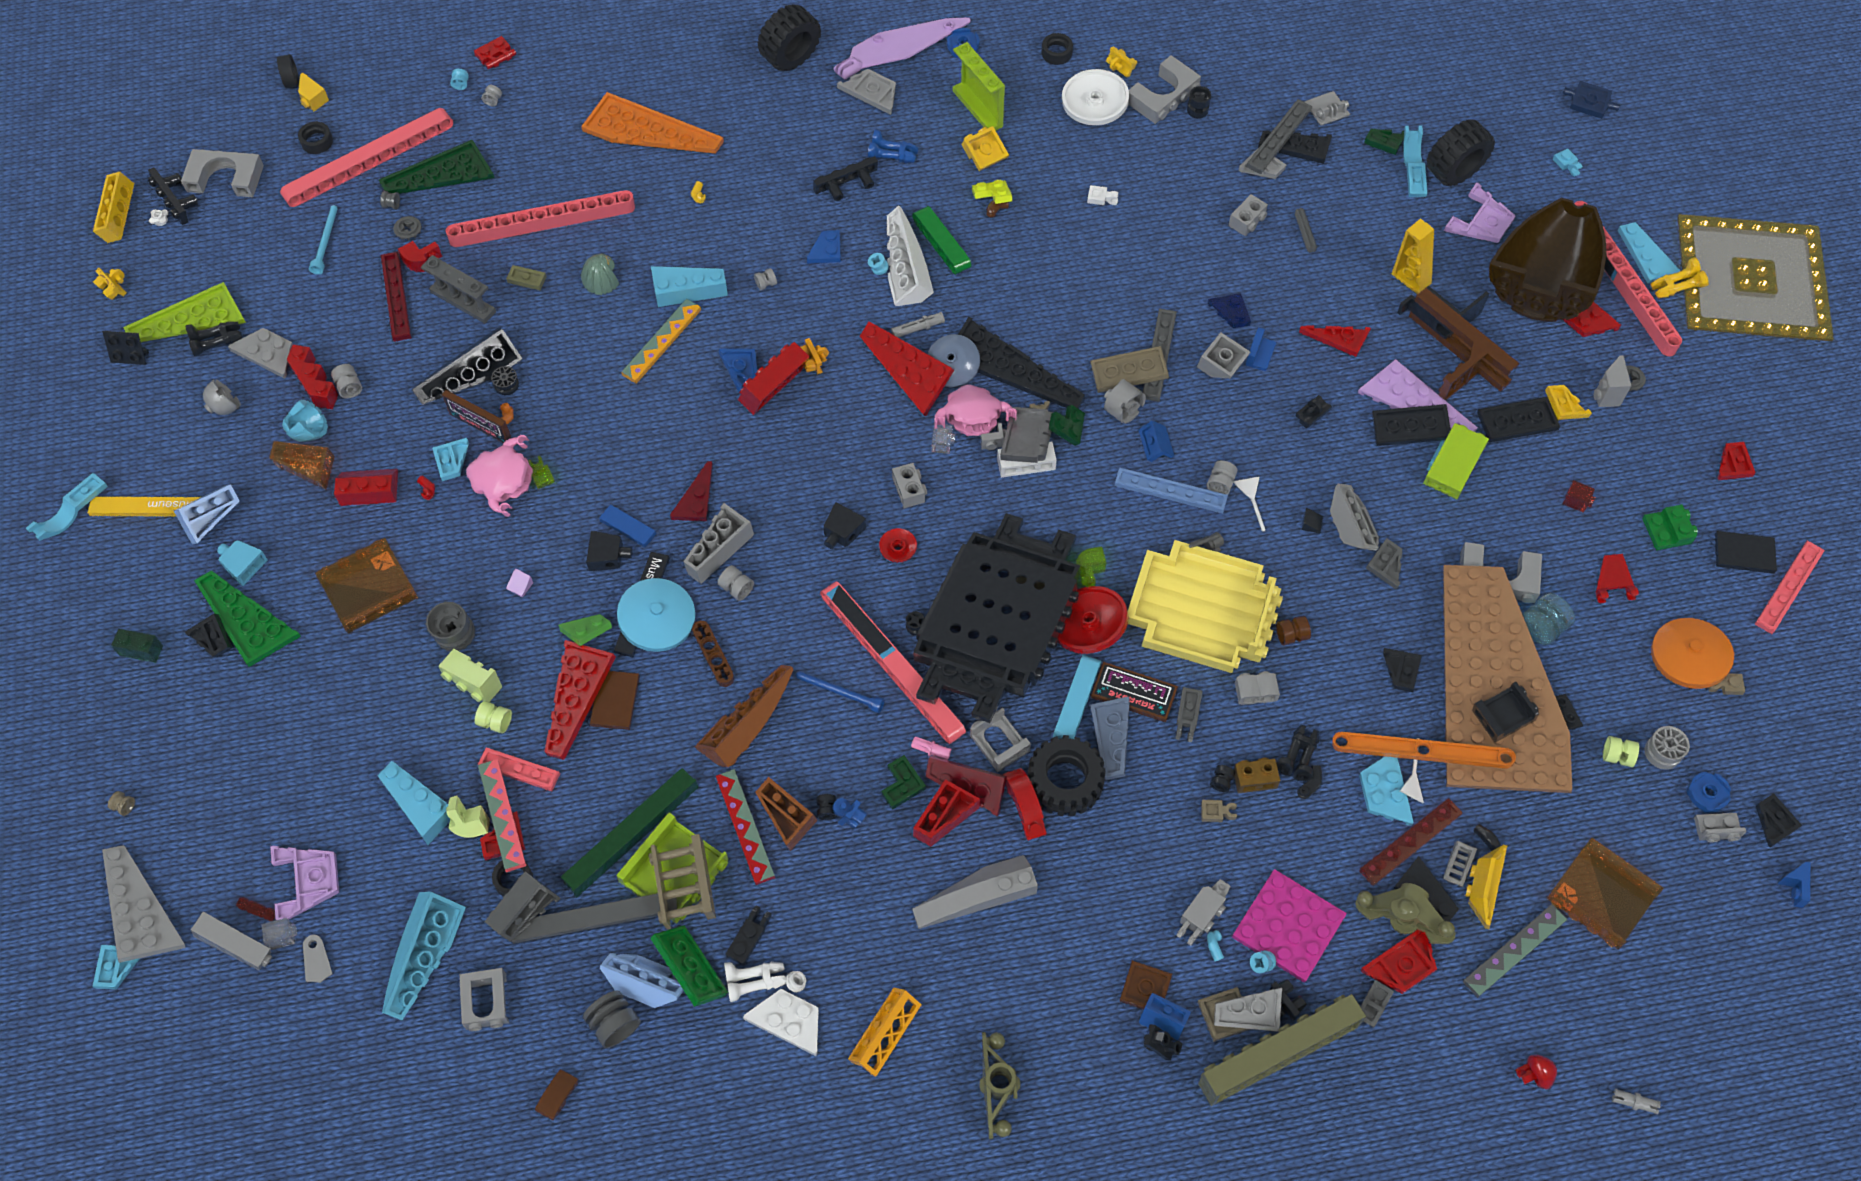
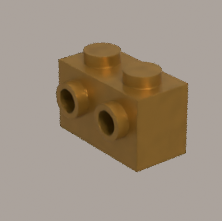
[1234,758,1280,794]

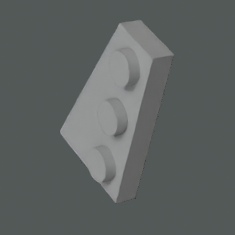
[1214,987,1282,1032]

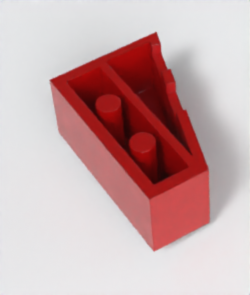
[913,779,980,847]

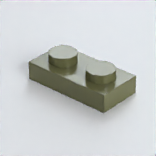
[506,265,547,290]

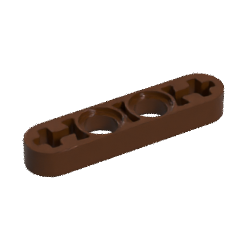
[692,620,734,687]

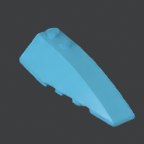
[382,892,466,1020]

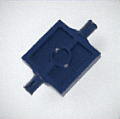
[1563,81,1621,119]

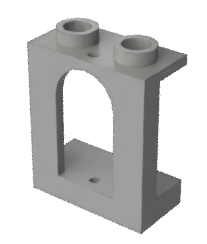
[970,708,1031,772]
[459,968,509,1031]

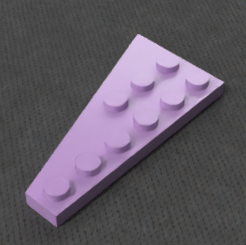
[1358,359,1478,432]

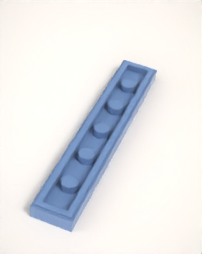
[1114,467,1228,514]

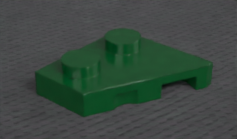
[1364,129,1404,155]

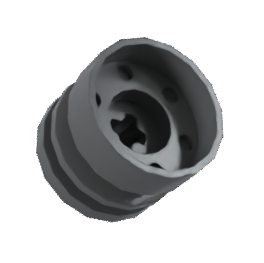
[426,602,475,652]
[583,990,641,1048]

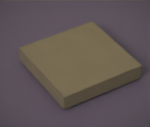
[1197,987,1250,1042]

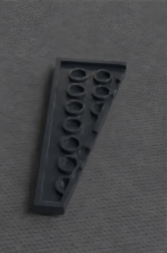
[948,317,1085,409]

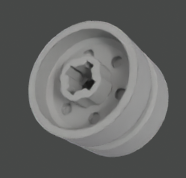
[1645,726,1690,769]

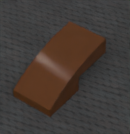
[535,1069,578,1121]

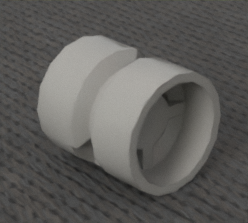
[331,364,363,399]
[1207,460,1238,495]
[718,565,754,601]

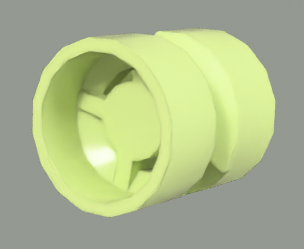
[475,701,512,734]
[1603,736,1639,767]

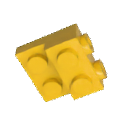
[961,126,1009,171]

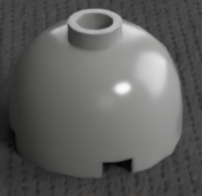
[203,379,241,415]

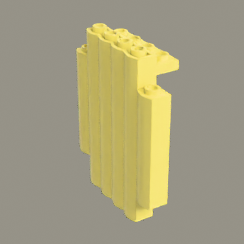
[1128,540,1283,673]

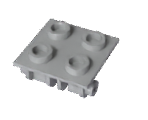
[1305,91,1350,126]

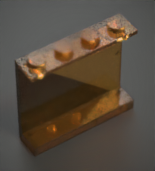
[315,538,418,634]
[1547,838,1664,950]

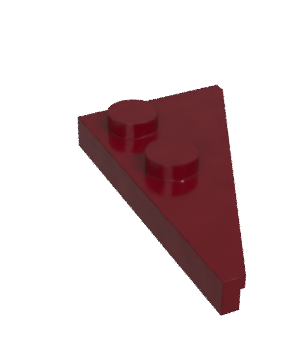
[670,461,713,521]

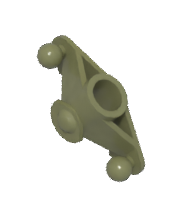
[1355,883,1456,944]
[979,1032,1021,1139]

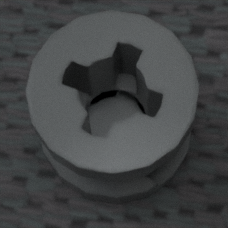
[380,191,400,210]

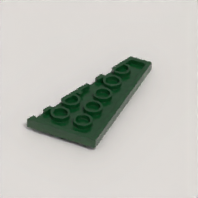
[379,140,495,194]

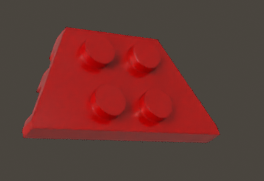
[1562,302,1621,337]
[1361,930,1437,994]

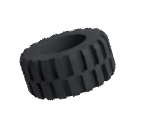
[758,4,821,71]
[1427,119,1495,186]
[1028,735,1106,817]

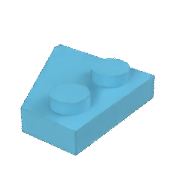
[432,438,469,481]
[93,945,140,990]

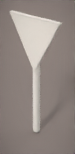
[1233,477,1265,532]
[1400,738,1424,804]

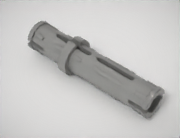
[891,312,945,337]

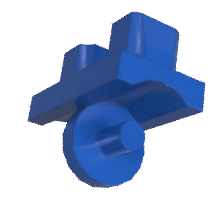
[833,798,867,829]

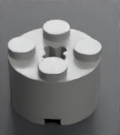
[1104,379,1146,423]

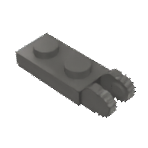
[1175,687,1202,742]

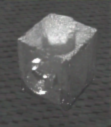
[932,424,956,454]
[261,918,297,950]

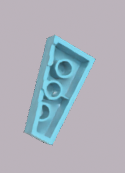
[651,266,728,307]
[378,761,450,845]

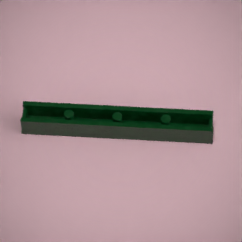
[561,768,698,898]

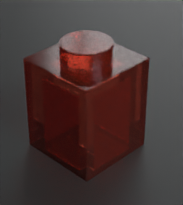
[1562,480,1595,513]

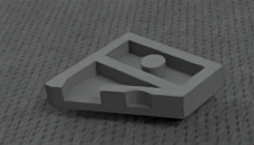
[1366,538,1402,589]

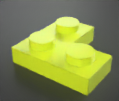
[972,180,1012,204]

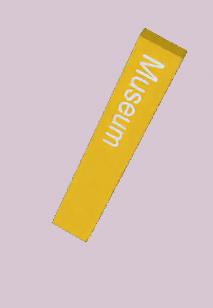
[88,497,201,517]

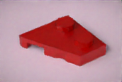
[1718,442,1756,480]

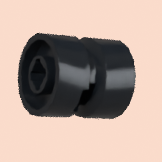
[1187,86,1211,119]

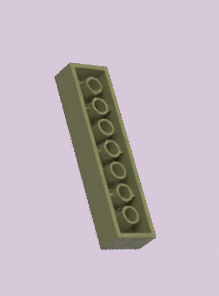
[1198,994,1366,1107]

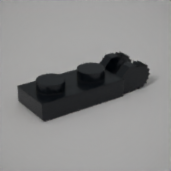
[725,905,772,966]

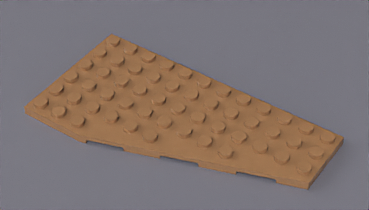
[1443,565,1572,793]

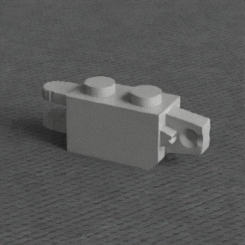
[1176,879,1230,946]

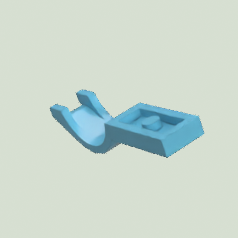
[1403,126,1427,197]
[26,473,108,541]

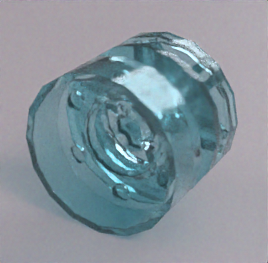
[1522,593,1575,645]

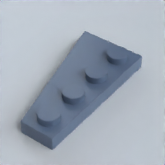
[1090,696,1130,780]

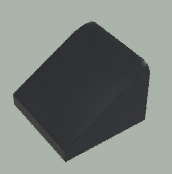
[1302,508,1323,533]

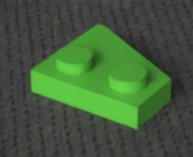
[558,614,612,646]

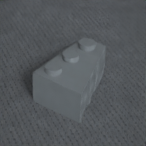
[484,871,561,942]

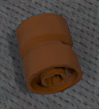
[1276,615,1311,646]

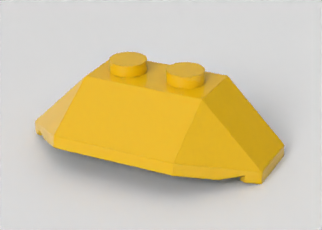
[1466,845,1507,929]

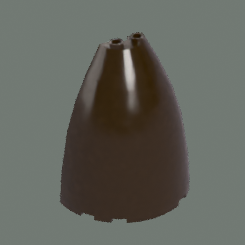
[1489,197,1607,322]

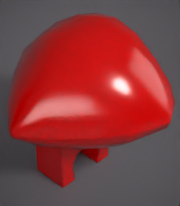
[1515,1054,1557,1090]

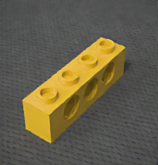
[93,172,135,243]

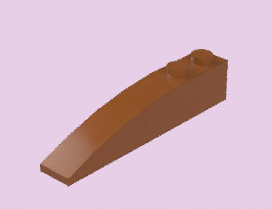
[695,665,793,768]

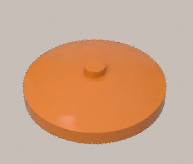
[1651,618,1734,689]

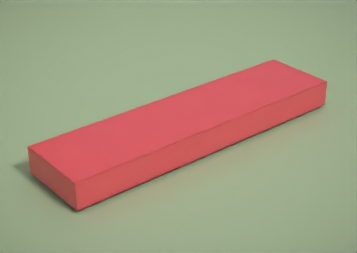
[478,747,560,792]

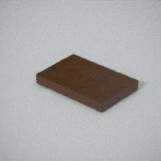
[590,671,640,730]

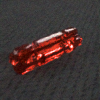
[236,897,275,921]

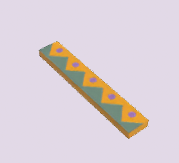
[621,299,701,384]

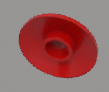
[879,528,917,563]

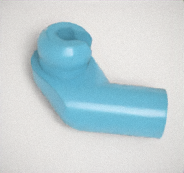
[1207,930,1224,962]

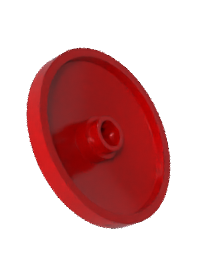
[1058,586,1129,654]

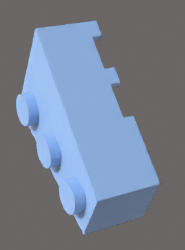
[174,484,239,544]

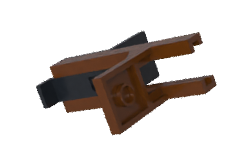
[1397,286,1519,401]

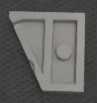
[1239,149,1286,179]

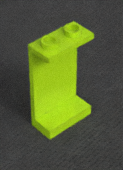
[1423,423,1489,500]

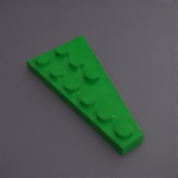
[194,571,301,667]

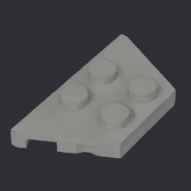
[837,69,896,115]
[228,328,293,379]

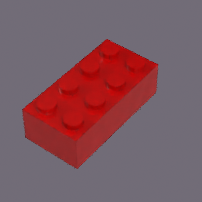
[738,342,810,415]

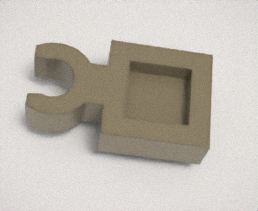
[1708,674,1745,695]
[1201,800,1237,822]

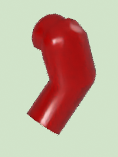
[417,475,435,500]

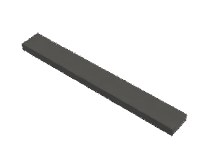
[512,893,678,944]

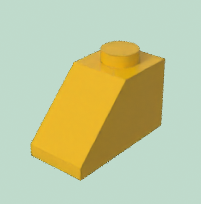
[298,73,329,112]

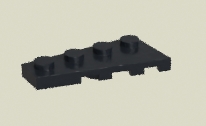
[1258,131,1332,164]

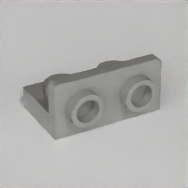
[1694,813,1746,843]

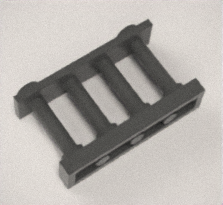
[421,255,496,324]

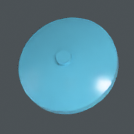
[617,578,695,652]

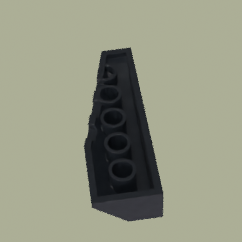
[411,328,522,405]

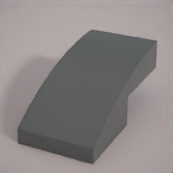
[1360,980,1394,1028]

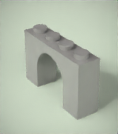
[1128,55,1201,124]
[181,149,264,197]
[1460,542,1542,603]

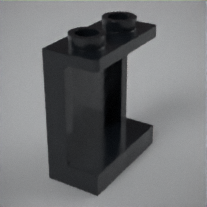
[1472,681,1539,743]

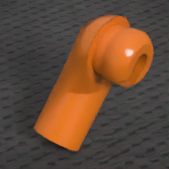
[500,403,514,425]

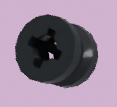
[906,611,925,635]

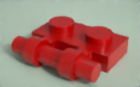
[474,36,516,70]

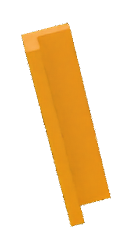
[848,987,922,1077]

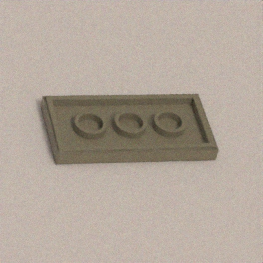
[1090,346,1169,393]

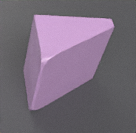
[506,569,533,597]

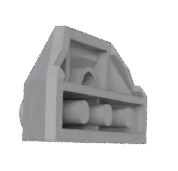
[1330,483,1379,550]

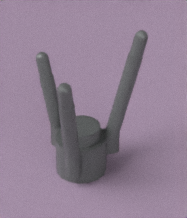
[1188,532,1224,552]

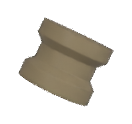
[108,791,135,816]

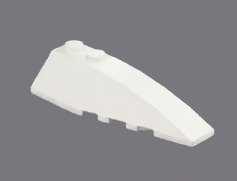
[887,206,934,306]

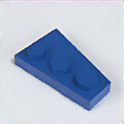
[718,349,758,395]

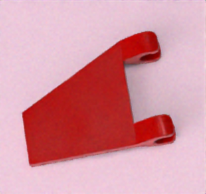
[1596,554,1639,603]

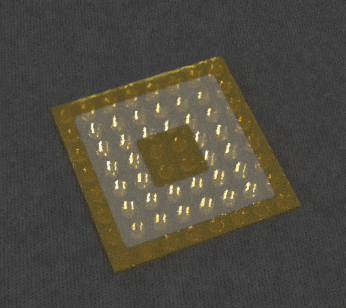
[1678,214,1834,341]

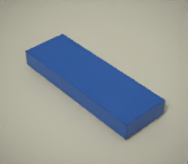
[599,504,656,547]

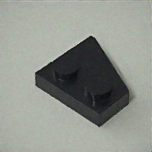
[185,614,232,657]
[1383,648,1422,692]

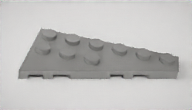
[102,845,186,963]

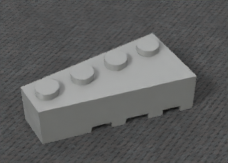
[683,503,754,584]

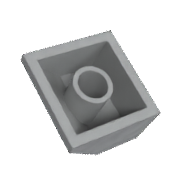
[1197,332,1250,379]
[1594,355,1631,407]

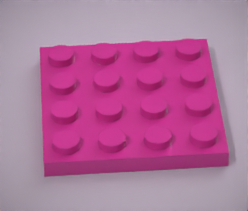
[1232,869,1347,983]

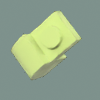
[446,796,490,838]

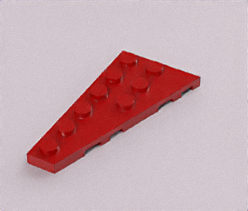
[860,322,954,417]
[545,640,616,760]

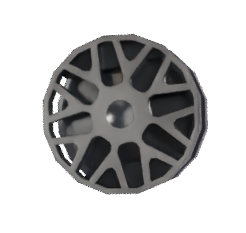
[491,366,519,395]

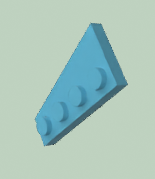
[1618,222,1681,284]

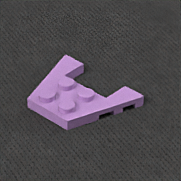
[1444,183,1516,243]
[270,846,339,924]

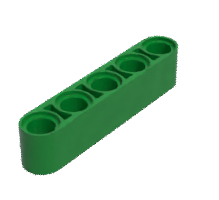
[912,206,971,275]

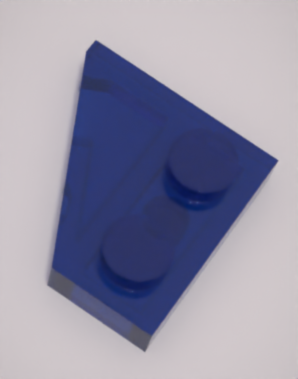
[1208,293,1251,329]

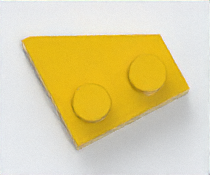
[1545,385,1592,420]

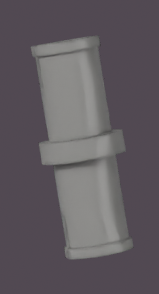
[1612,1088,1661,1115]

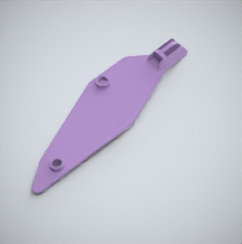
[834,18,971,80]

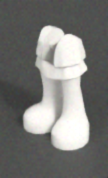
[724,961,786,1002]

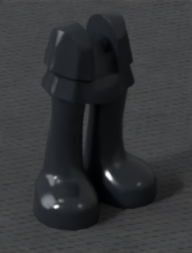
[185,322,242,356]
[1276,724,1319,781]

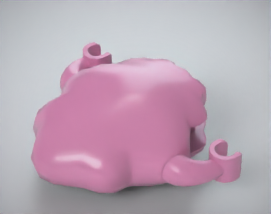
[934,385,1017,436]
[466,435,533,517]

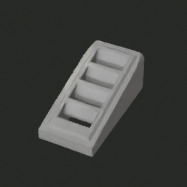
[1443,841,1477,887]

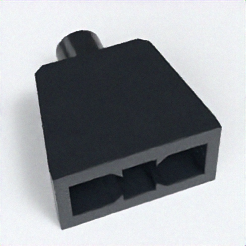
[823,502,867,549]
[586,531,633,571]

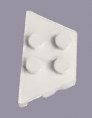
[743,989,819,1056]

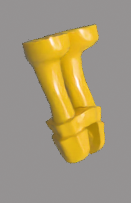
[1650,257,1709,299]

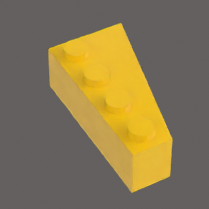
[1391,218,1434,294]

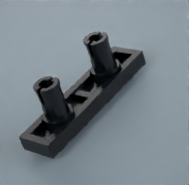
[813,156,878,201]
[148,167,198,225]

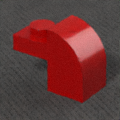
[398,241,442,272]

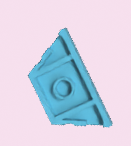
[1359,757,1414,826]

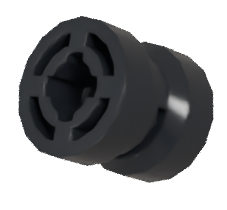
[1210,765,1235,793]
[816,794,837,820]

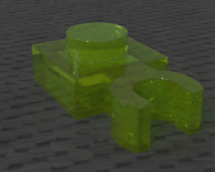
[528,456,555,489]

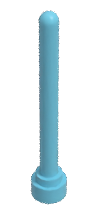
[309,205,338,275]

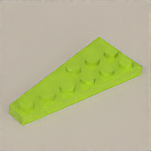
[123,282,246,342]

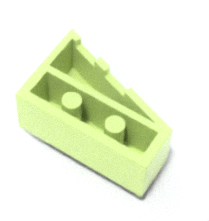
[438,649,502,702]

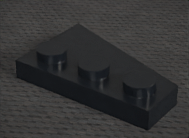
[1394,856,1459,921]

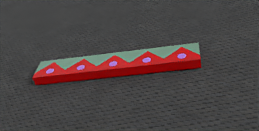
[716,769,775,885]

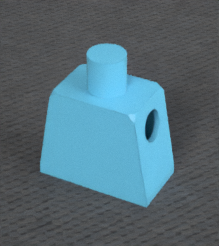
[217,540,268,586]

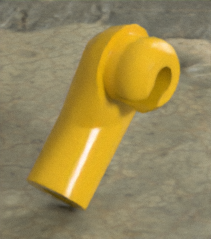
[690,181,706,204]

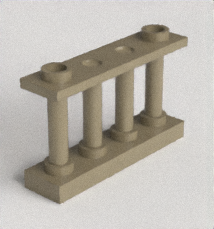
[649,834,716,930]

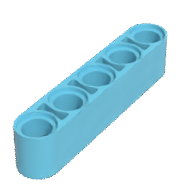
[1053,655,1102,739]

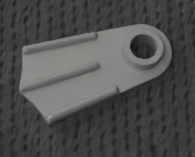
[303,935,333,983]

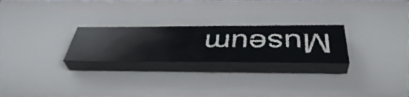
[614,552,670,658]

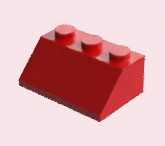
[334,469,398,506]

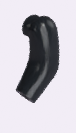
[1297,765,1322,799]
[1474,824,1502,853]

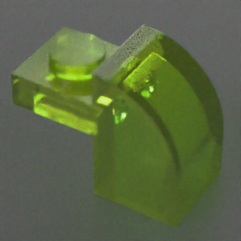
[1076,546,1106,587]

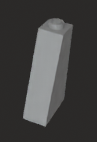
[191,912,272,970]

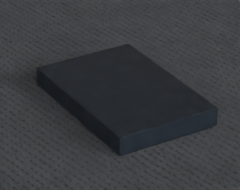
[1715,531,1777,574]

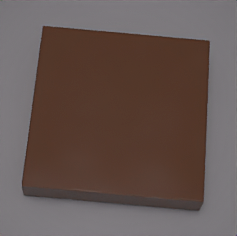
[1120,960,1172,1010]

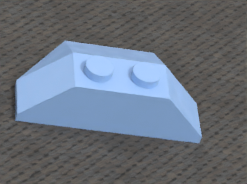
[600,953,684,1008]

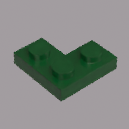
[1049,405,1085,446]
[881,755,926,810]

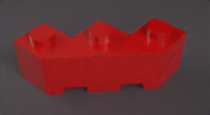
[287,345,339,409]

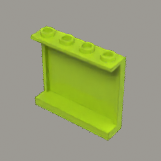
[953,42,1005,131]
[616,813,728,924]

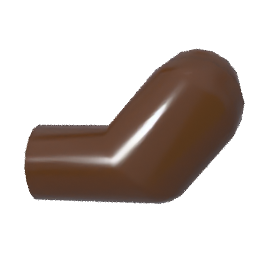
[986,200,1009,218]

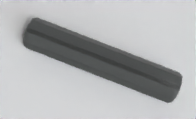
[1295,208,1317,253]

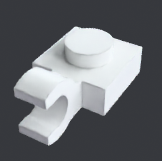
[1087,185,1118,205]

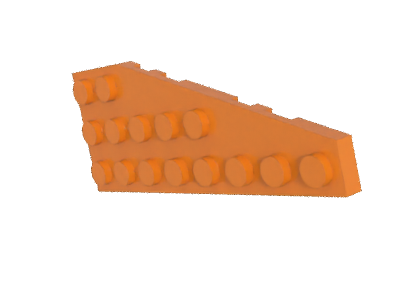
[581,92,724,154]

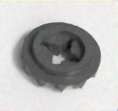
[393,216,422,240]
[1626,366,1646,392]

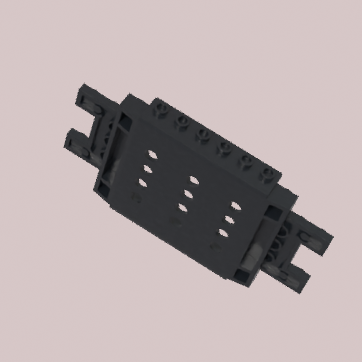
[913,513,1081,723]

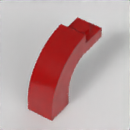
[1003,768,1047,840]

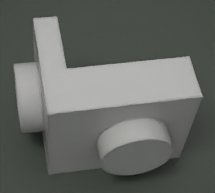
[981,423,1006,450]

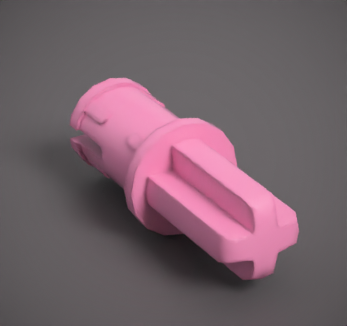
[911,737,952,760]

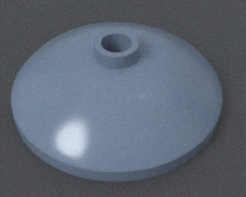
[928,334,980,388]

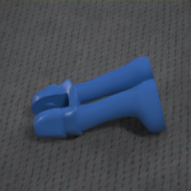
[868,129,918,163]

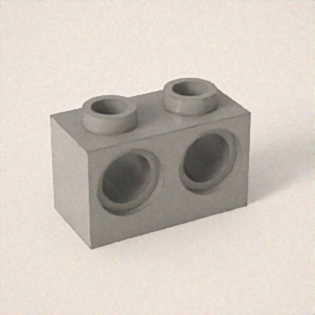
[1228,194,1268,236]
[892,463,927,508]

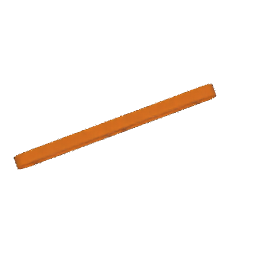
[1332,732,1516,769]

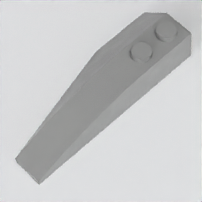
[912,855,1038,929]

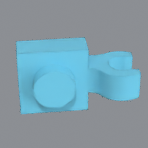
[1553,149,1583,177]

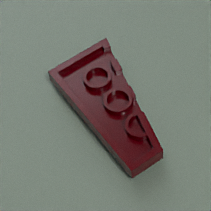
[925,756,1007,816]

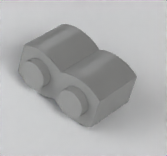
[1235,671,1280,705]

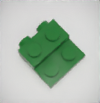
[1642,504,1698,551]

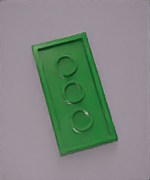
[650,925,728,1007]

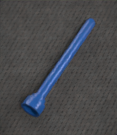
[796,671,885,714]

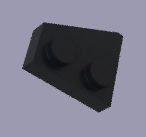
[1756,793,1802,848]

